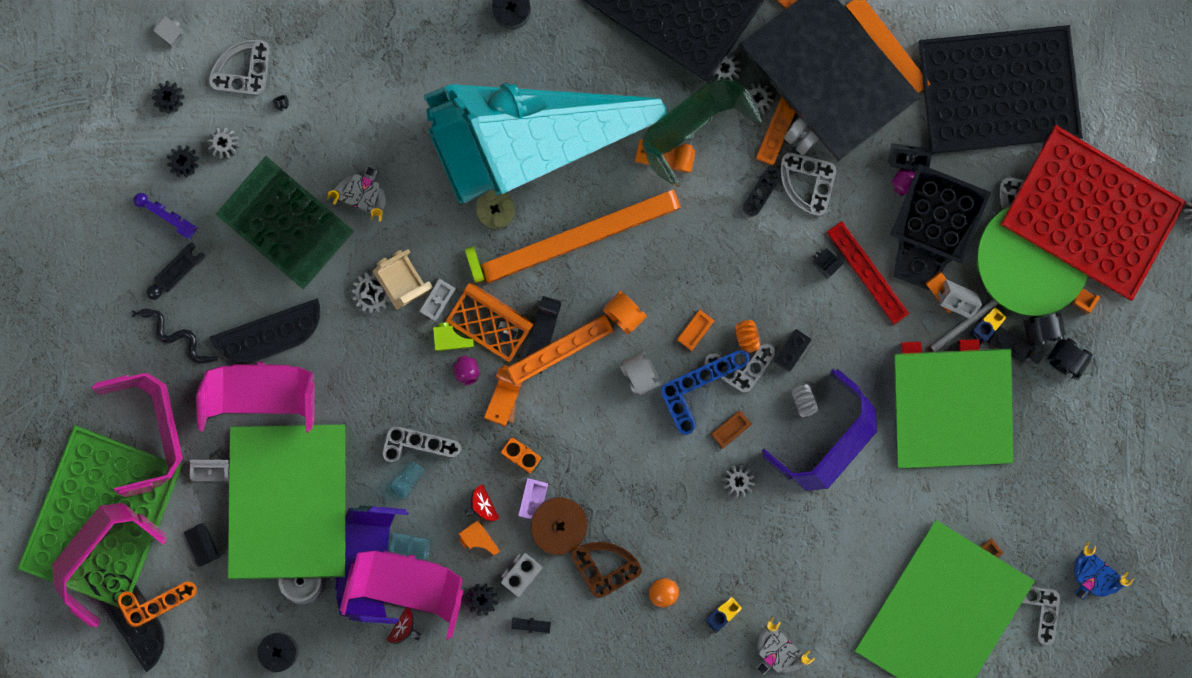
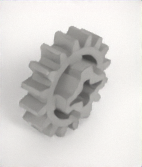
[352,273,391,314]

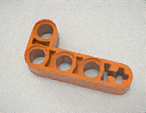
[117,581,197,628]

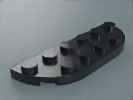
[209,298,321,363]
[84,569,165,672]

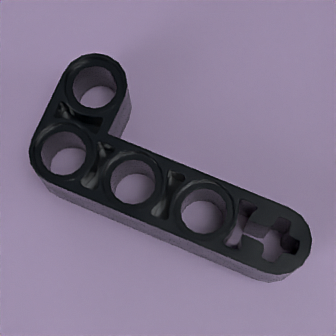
[526,296,562,374]

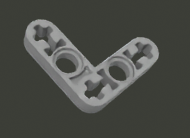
[704,344,775,393]
[1022,587,1060,645]

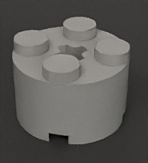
[620,351,661,396]

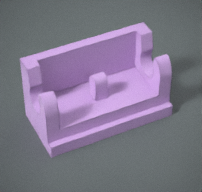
[518,478,548,519]

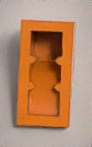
[458,520,501,556]

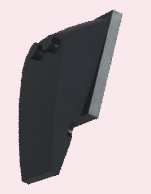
[890,163,991,290]

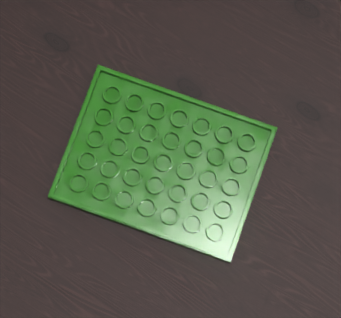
[228,424,346,580]
[18,425,183,607]
[855,520,1035,678]

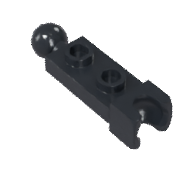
[146,242,206,300]

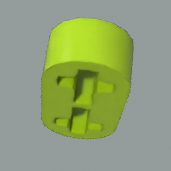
[465,246,484,283]

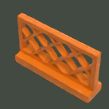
[445,282,535,363]

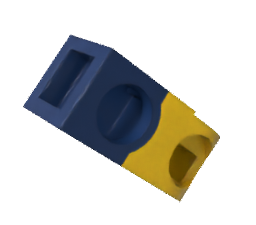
[969,307,1007,345]
[704,597,742,633]

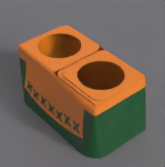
[501,437,544,474]

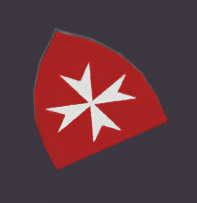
[465,484,500,522]
[386,607,421,644]

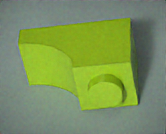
[433,323,475,352]

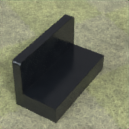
[184,523,220,567]

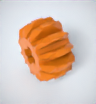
[735,320,761,353]

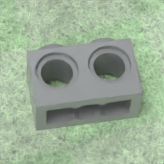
[501,553,543,597]

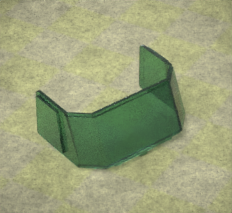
[642,79,762,187]

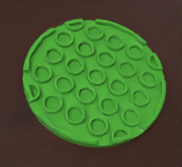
[977,206,1088,316]

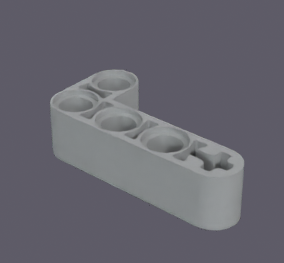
[383,427,462,463]

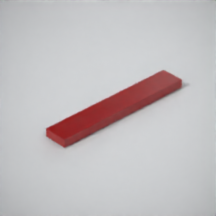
[826,221,910,325]

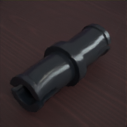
[511,617,551,634]

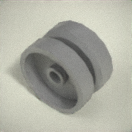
[783,117,819,156]
[279,578,323,604]

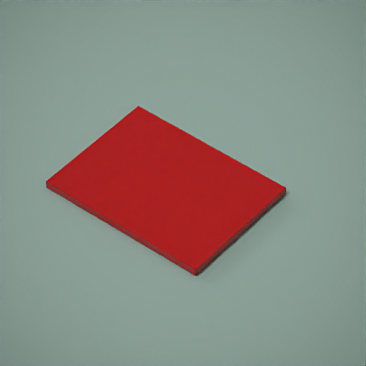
[1000,125,1186,301]

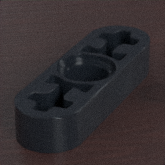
[743,167,781,217]

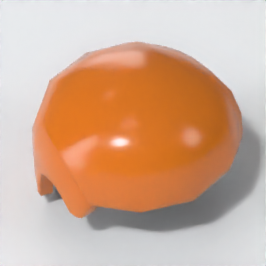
[649,578,680,608]

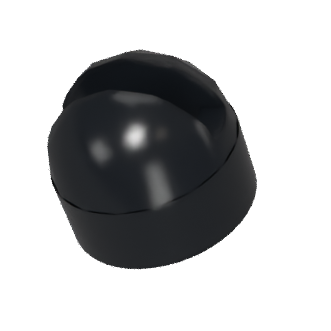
[273,95,289,111]

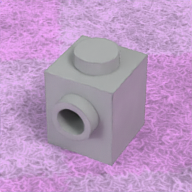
[153,16,185,48]

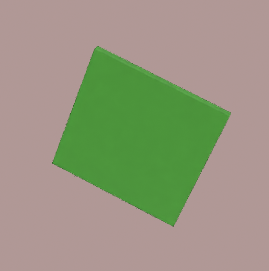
[894,349,1013,468]

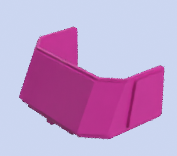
[196,362,315,433]
[91,373,183,498]
[52,503,168,628]
[340,550,463,640]

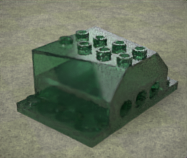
[215,156,354,290]

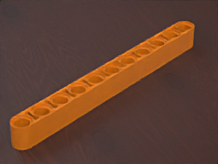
[480,190,681,283]

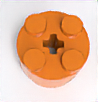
[603,290,647,335]

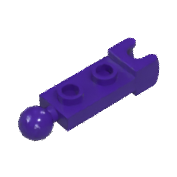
[133,193,198,240]

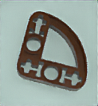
[572,542,642,598]

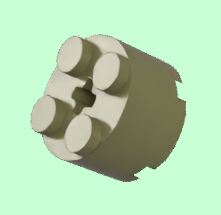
[476,190,515,230]

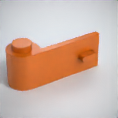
[635,139,696,173]
[484,365,523,427]

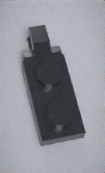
[989,326,1042,364]

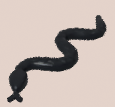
[132,308,218,363]

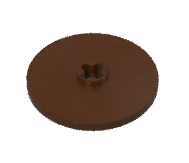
[530,497,587,555]

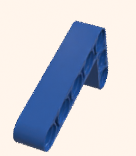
[661,350,750,435]

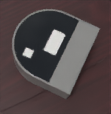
[498,321,519,342]

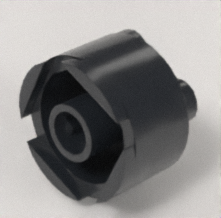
[492,0,531,30]
[1023,311,1066,346]
[1046,338,1093,380]
[257,633,298,672]

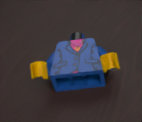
[1074,542,1134,600]

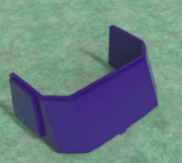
[762,369,877,491]
[335,505,409,624]

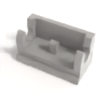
[417,278,456,321]
[938,279,982,319]
[190,460,230,482]

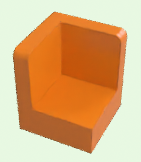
[1071,289,1100,314]

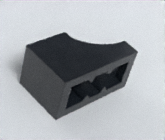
[812,248,844,279]

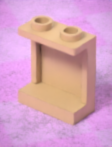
[373,249,433,310]

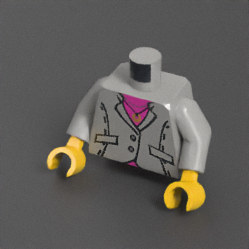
[326,167,386,222]
[756,617,815,675]

